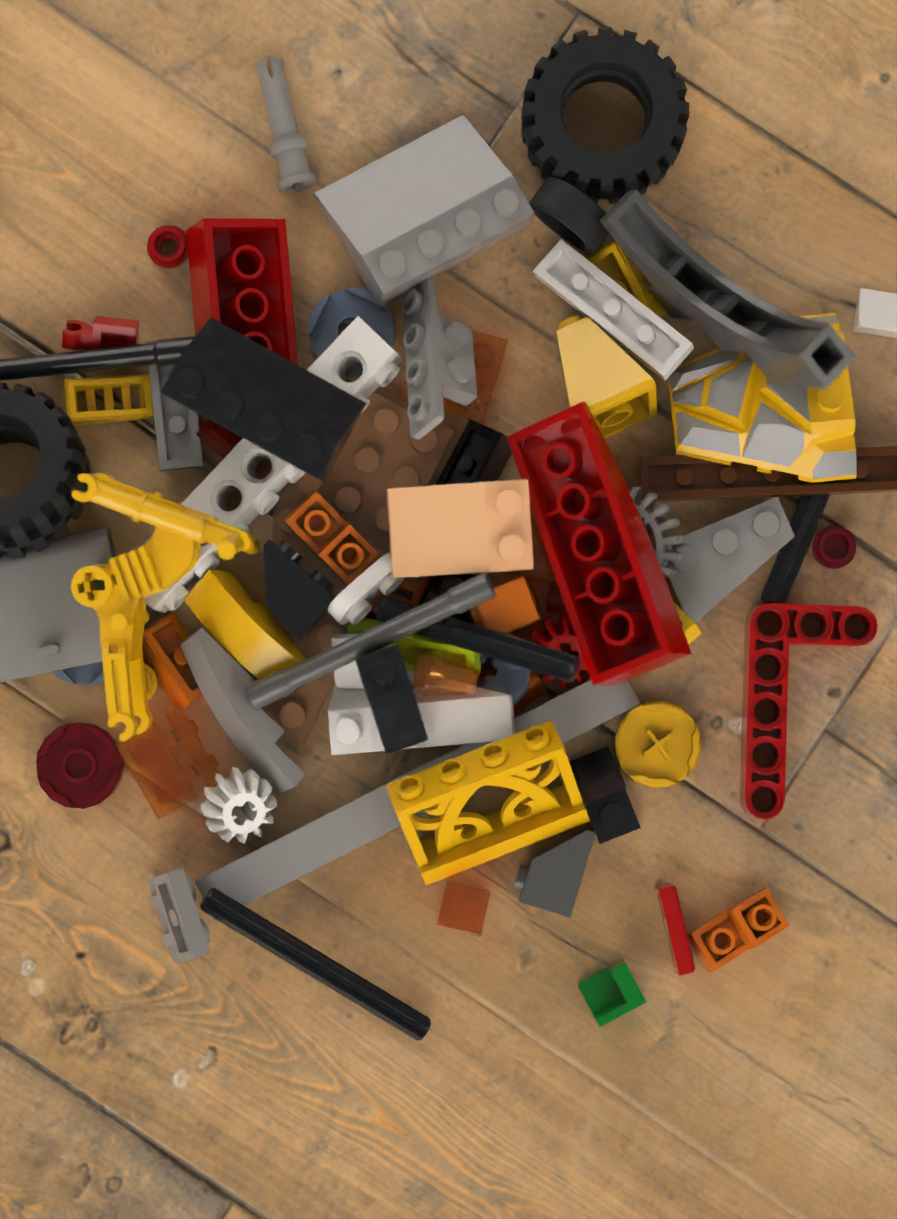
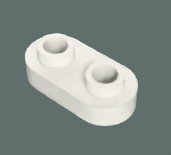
[328,553,404,625]

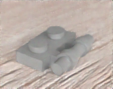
[147,868,211,963]

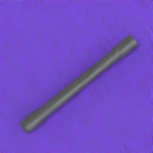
[246,572,496,709]

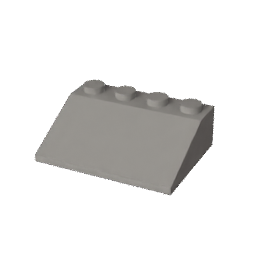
[314,115,535,307]

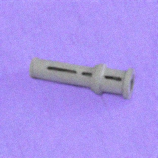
[256,58,317,193]

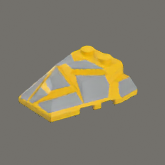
[668,313,857,483]

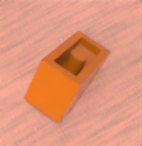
[471,577,544,633]

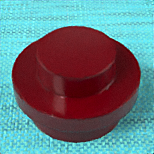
[812,525,856,569]

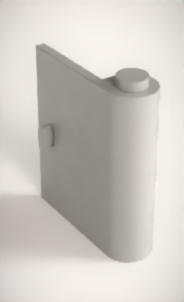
[0,526,116,682]

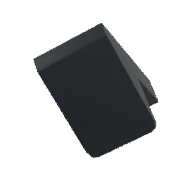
[569,746,641,844]

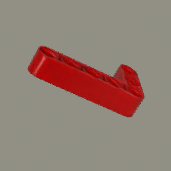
[740,603,878,820]

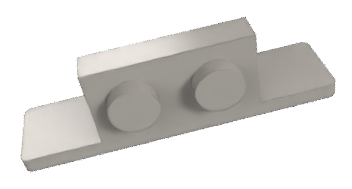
[401,278,477,440]

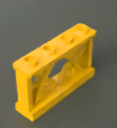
[386,721,590,885]

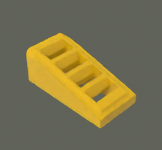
[62,374,154,426]

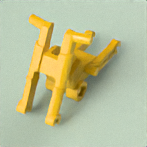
[71,473,260,741]

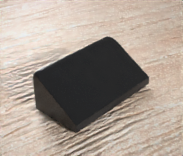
[435,419,512,485]

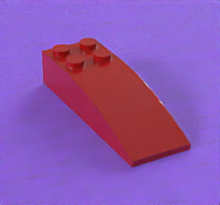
[507,401,692,686]

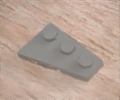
[668,496,795,623]

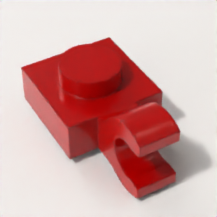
[62,316,139,350]

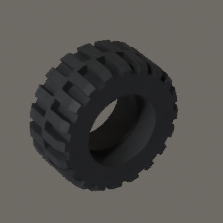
[521,27,689,204]
[0,382,91,559]

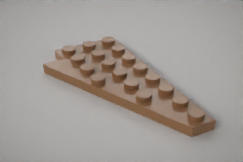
[264,379,454,745]

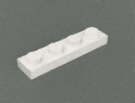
[533,239,694,381]

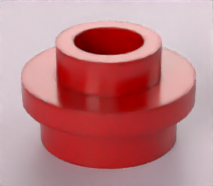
[147,225,188,269]

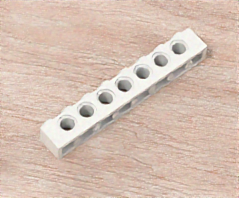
[142,316,404,613]

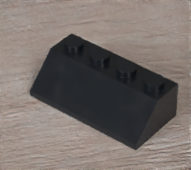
[160,318,367,481]

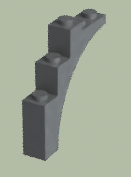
[599,190,856,389]

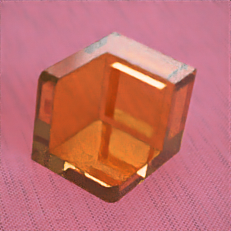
[437,881,490,937]

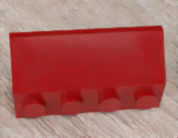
[186,218,298,365]

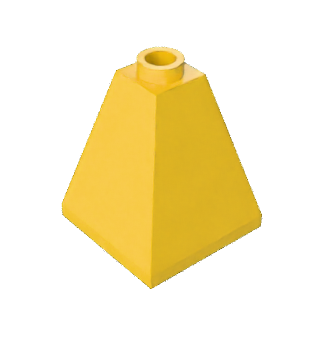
[556,315,657,439]

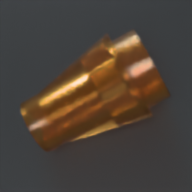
[412,652,479,696]

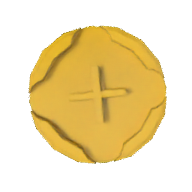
[614,701,701,788]

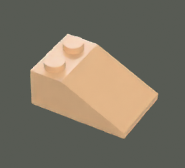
[386,479,534,578]

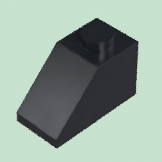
[355,644,428,754]

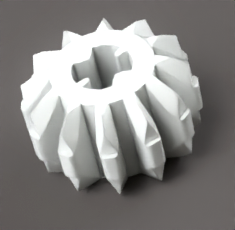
[200,767,277,844]

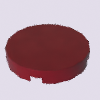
[36,722,124,809]

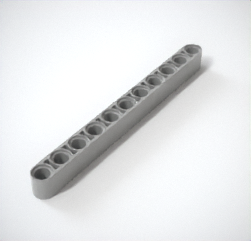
[195,680,640,921]

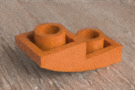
[283,490,380,585]
[687,888,790,972]

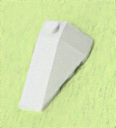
[328,670,515,755]

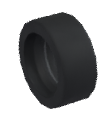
[529,176,609,253]

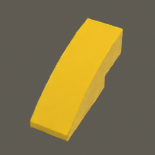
[183,569,306,697]

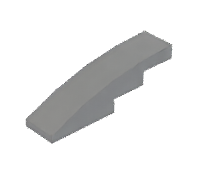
[180,627,306,795]

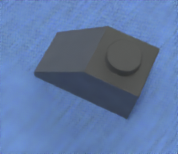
[513,828,596,917]

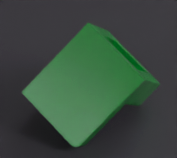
[578,959,646,1027]

